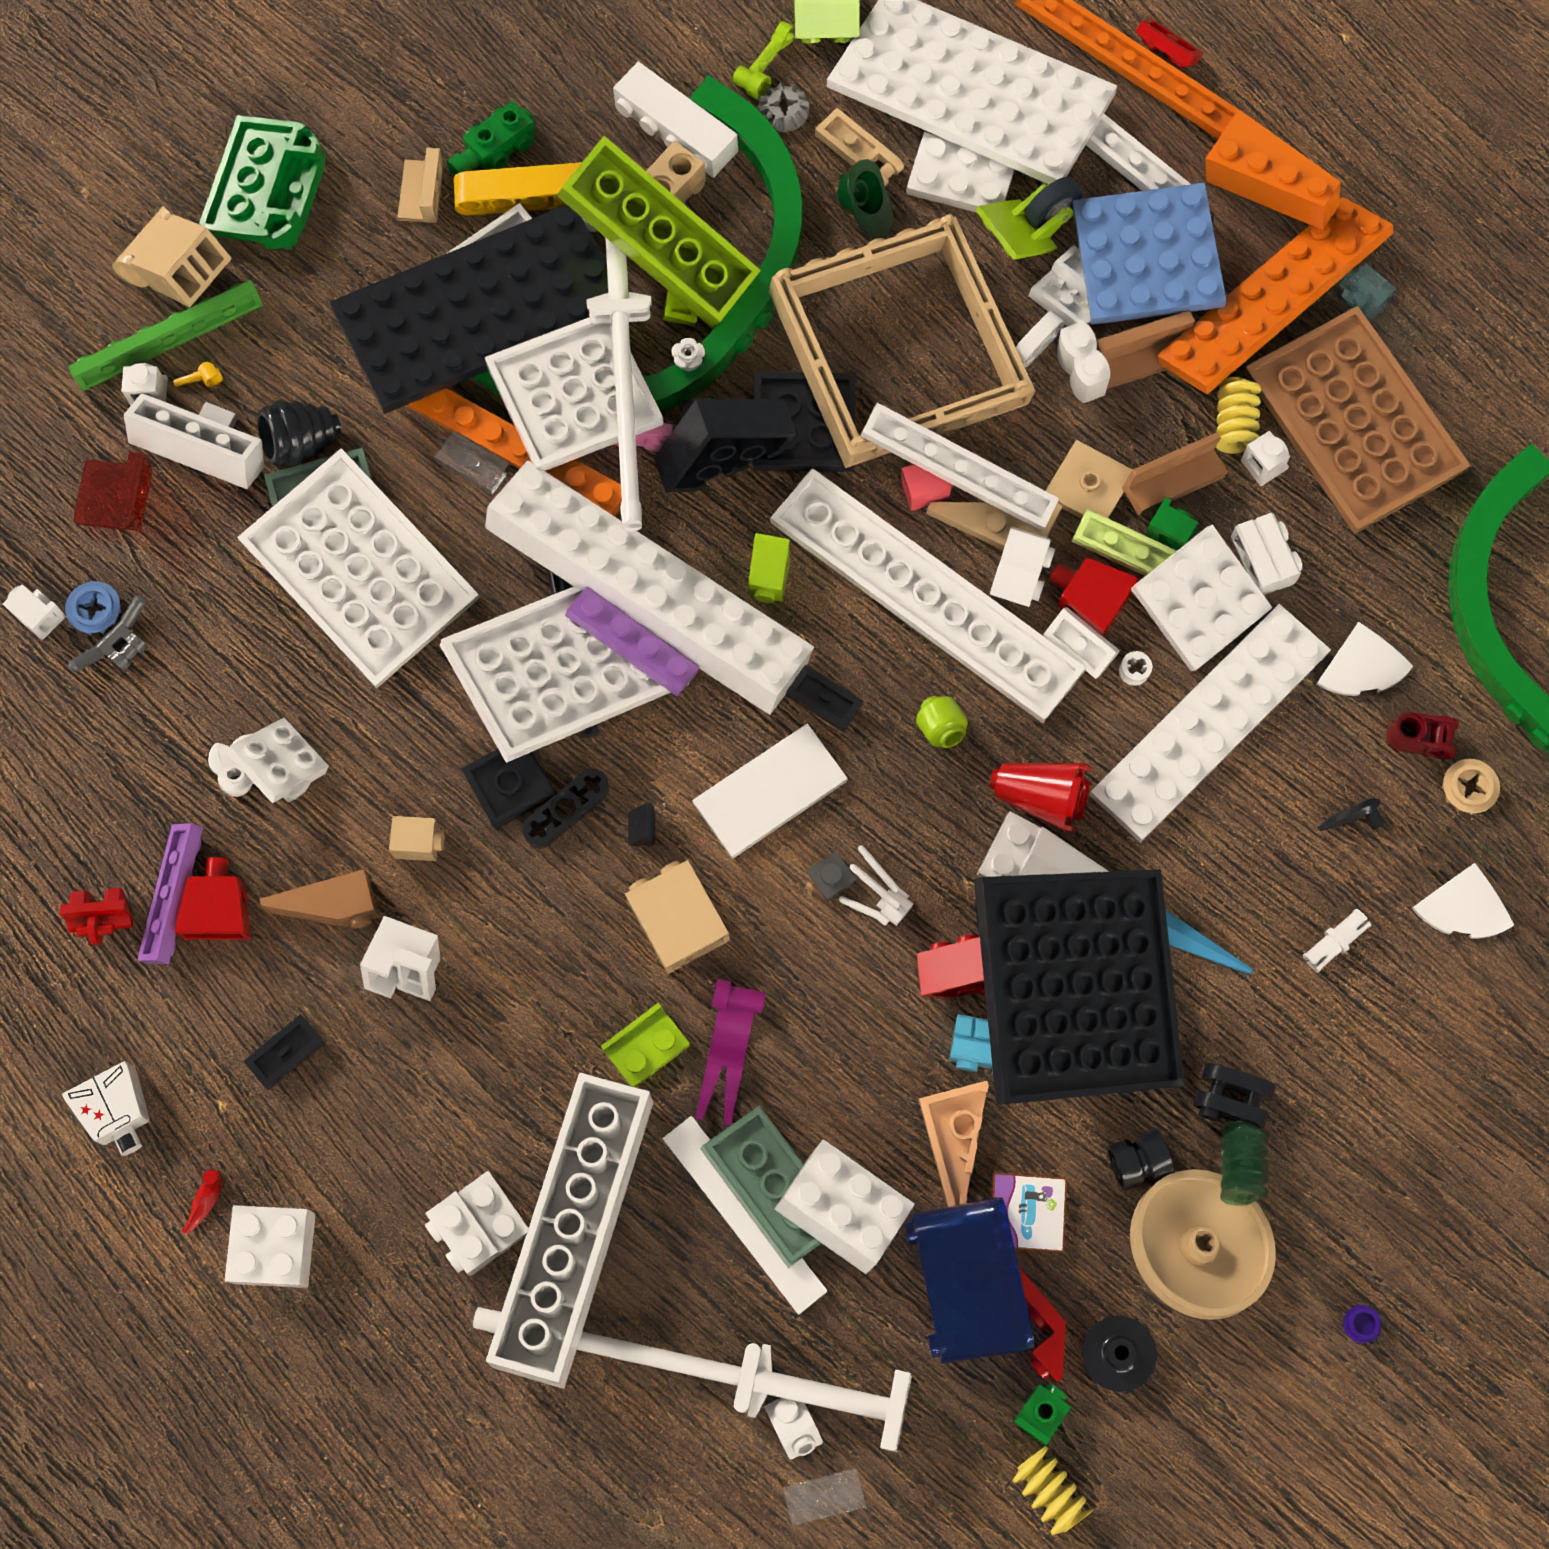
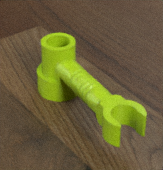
[732,21,795,101]

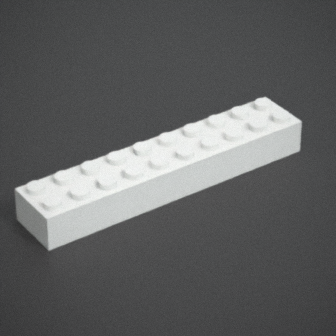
[485,460,814,715]

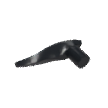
[1318,798,1386,831]

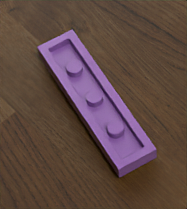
[565,586,699,697]
[137,823,203,964]

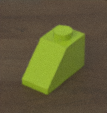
[748,533,790,603]

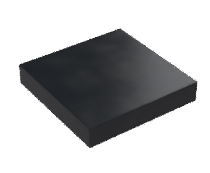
[461,749,556,830]

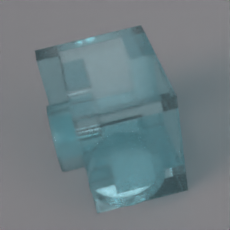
[1339,264,1396,322]

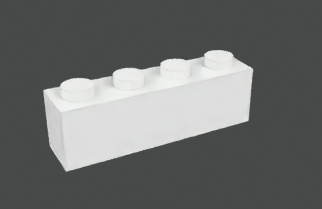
[613,61,738,178]
[124,393,264,489]

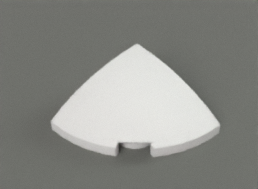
[1316,622,1413,696]
[1412,863,1514,939]

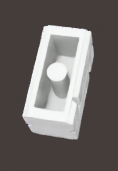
[1231,513,1302,595]

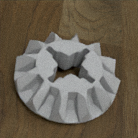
[758,82,809,132]

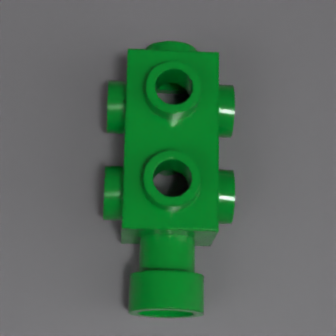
[446,100,536,176]

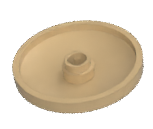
[1130,1169,1276,1320]

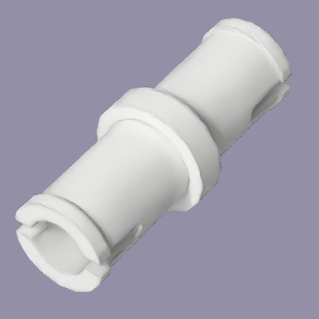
[1302,909,1372,973]

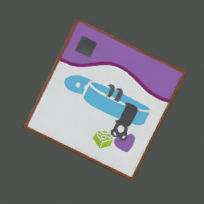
[989,1172,1067,1254]

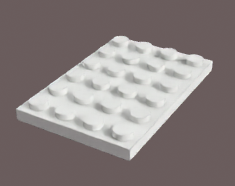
[237,448,480,689]
[440,586,689,763]

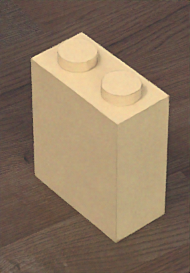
[625,860,730,975]

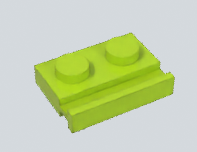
[601,1003,690,1088]

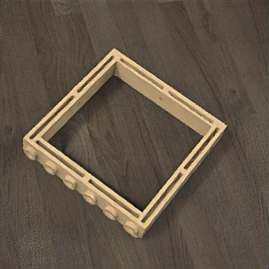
[768,214,1035,468]

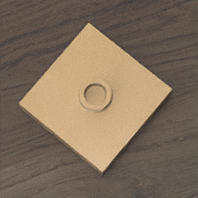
[1046,440,1133,519]

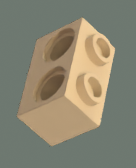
[646,141,706,204]

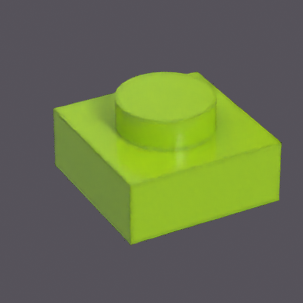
[662,290,697,327]

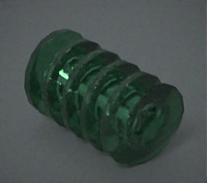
[1220,1121,1269,1206]

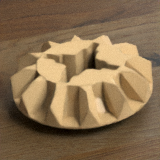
[1441,759,1500,815]

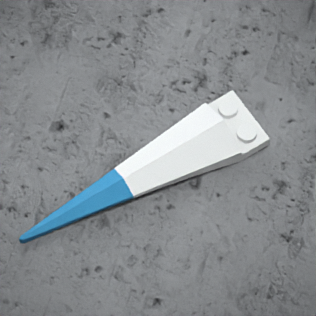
[976,811,1253,974]

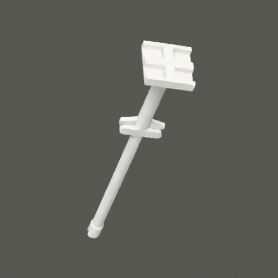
[582,218,652,532]
[473,1307,912,1452]

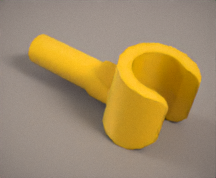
[173,362,223,387]

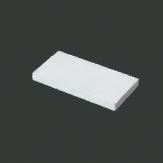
[692,723,848,859]

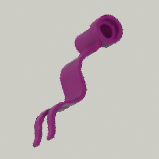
[695,978,766,1127]

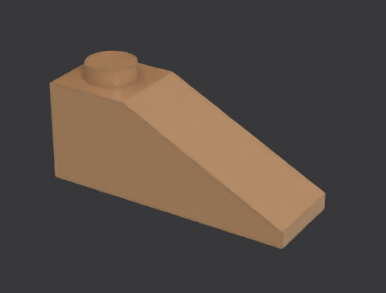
[259,869,380,929]

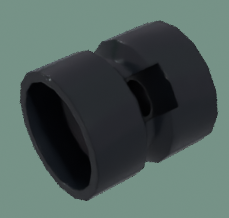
[1107,1129,1174,1191]

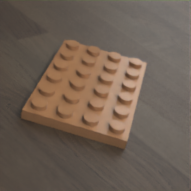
[1243,306,1471,534]

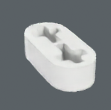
[1016,311,1065,368]

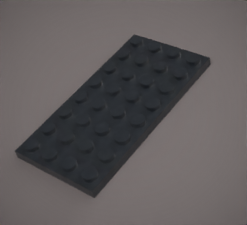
[329,205,608,414]

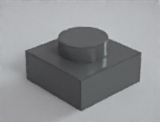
[807,852,856,902]

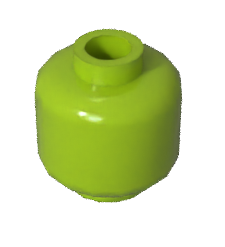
[916,696,968,748]

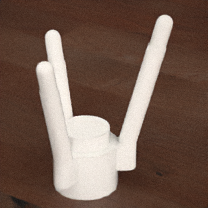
[839,845,914,926]

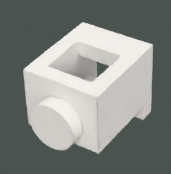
[121,363,168,406]
[1241,430,1290,486]
[3,585,66,641]

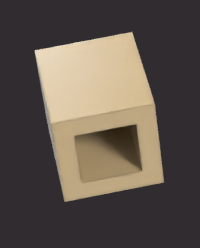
[389,816,445,861]

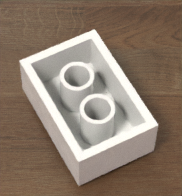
[775,1139,915,1274]

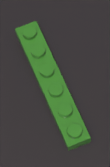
[68,280,263,391]

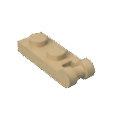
[815,108,904,186]

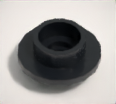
[1082,1315,1157,1392]

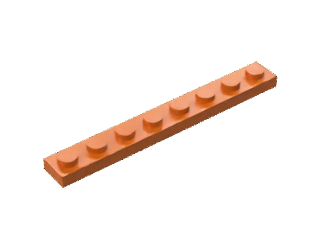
[1015,0,1238,139]
[405,388,622,517]

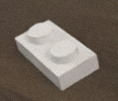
[1043,607,1120,679]

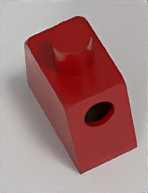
[1049,558,1138,637]
[175,857,251,940]

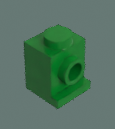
[1145,497,1202,550]
[1012,1383,1071,1445]

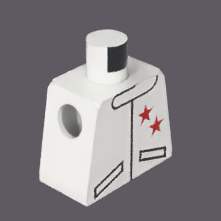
[62,1061,150,1156]

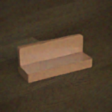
[1096,310,1195,389]
[1122,432,1228,516]

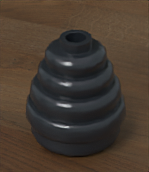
[257,400,341,467]

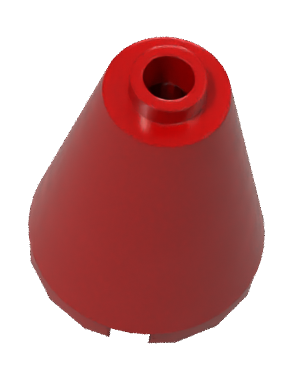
[990,763,1091,834]

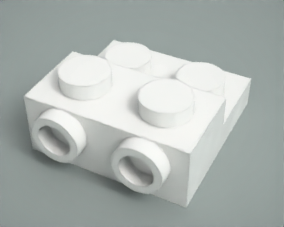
[425,1171,529,1276]

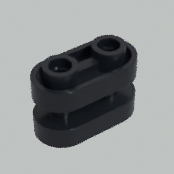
[1193,1063,1277,1133]

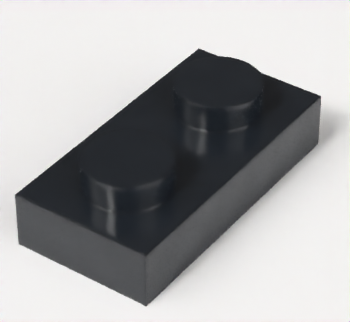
[786,665,863,733]
[244,1014,325,1090]

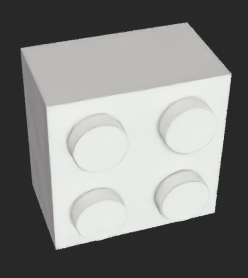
[225,1205,316,1288]

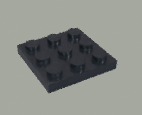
[753,372,856,472]

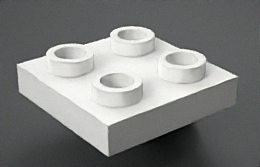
[227,718,329,803]

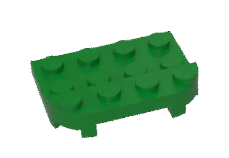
[199,115,326,250]

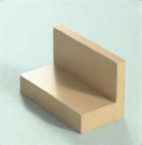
[397,148,444,223]

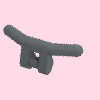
[68,595,148,672]

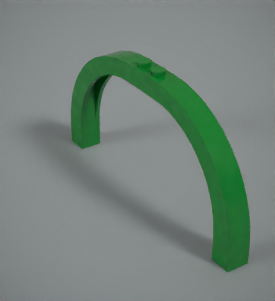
[473,75,802,414]
[1448,443,1549,754]

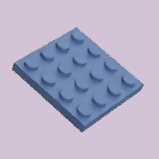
[1072,183,1226,325]

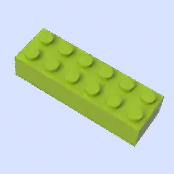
[557,136,761,328]

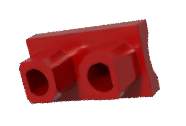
[59,888,134,946]

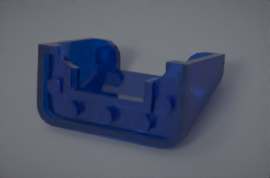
[905,1196,1035,1364]

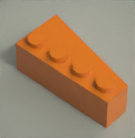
[1206,109,1341,230]

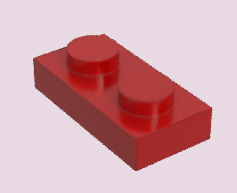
[1135,18,1203,68]

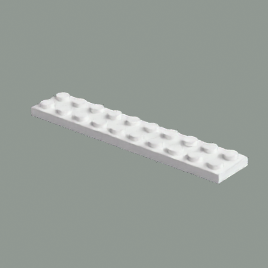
[770,468,1086,723]

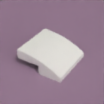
[1028,245,1091,326]

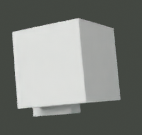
[360,916,441,1001]

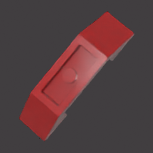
[955,1259,1066,1383]

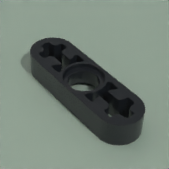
[522,769,609,849]

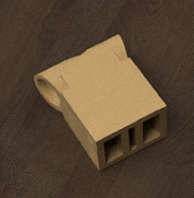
[112,206,232,307]

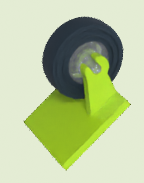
[976,177,1083,260]

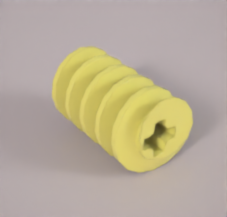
[1216,377,1261,454]
[1012,1445,1094,1535]

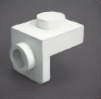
[764,1398,823,1459]

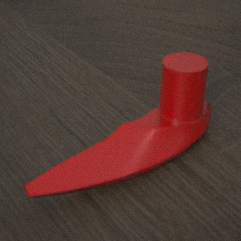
[182,1169,222,1235]

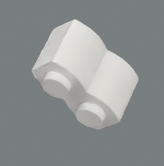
[1057,321,1110,403]
[990,527,1055,607]

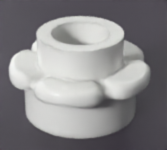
[671,338,705,371]

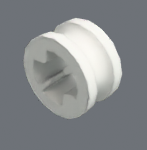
[1119,651,1153,686]

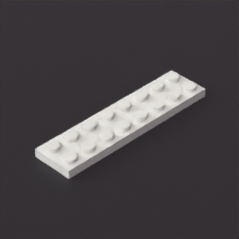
[1089,604,1331,843]

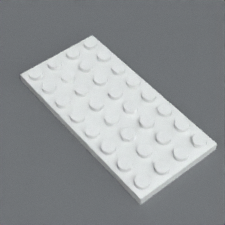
[827,0,1117,184]

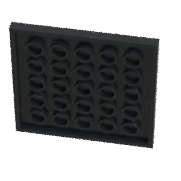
[974,869,1185,1105]

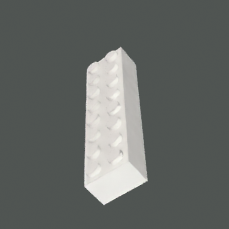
[486,1072,653,1389]

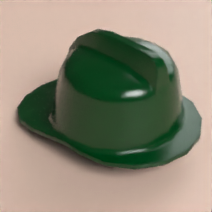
[837,159,894,239]

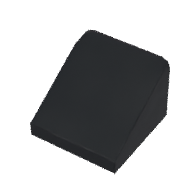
[628,803,656,846]

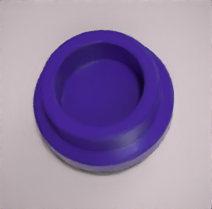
[1343,1305,1382,1344]

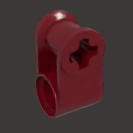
[1386,712,1459,759]

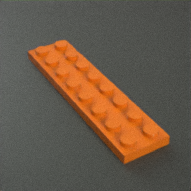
[1157,197,1394,395]

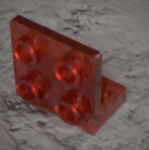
[73,451,153,531]

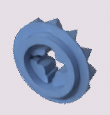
[65,581,122,635]

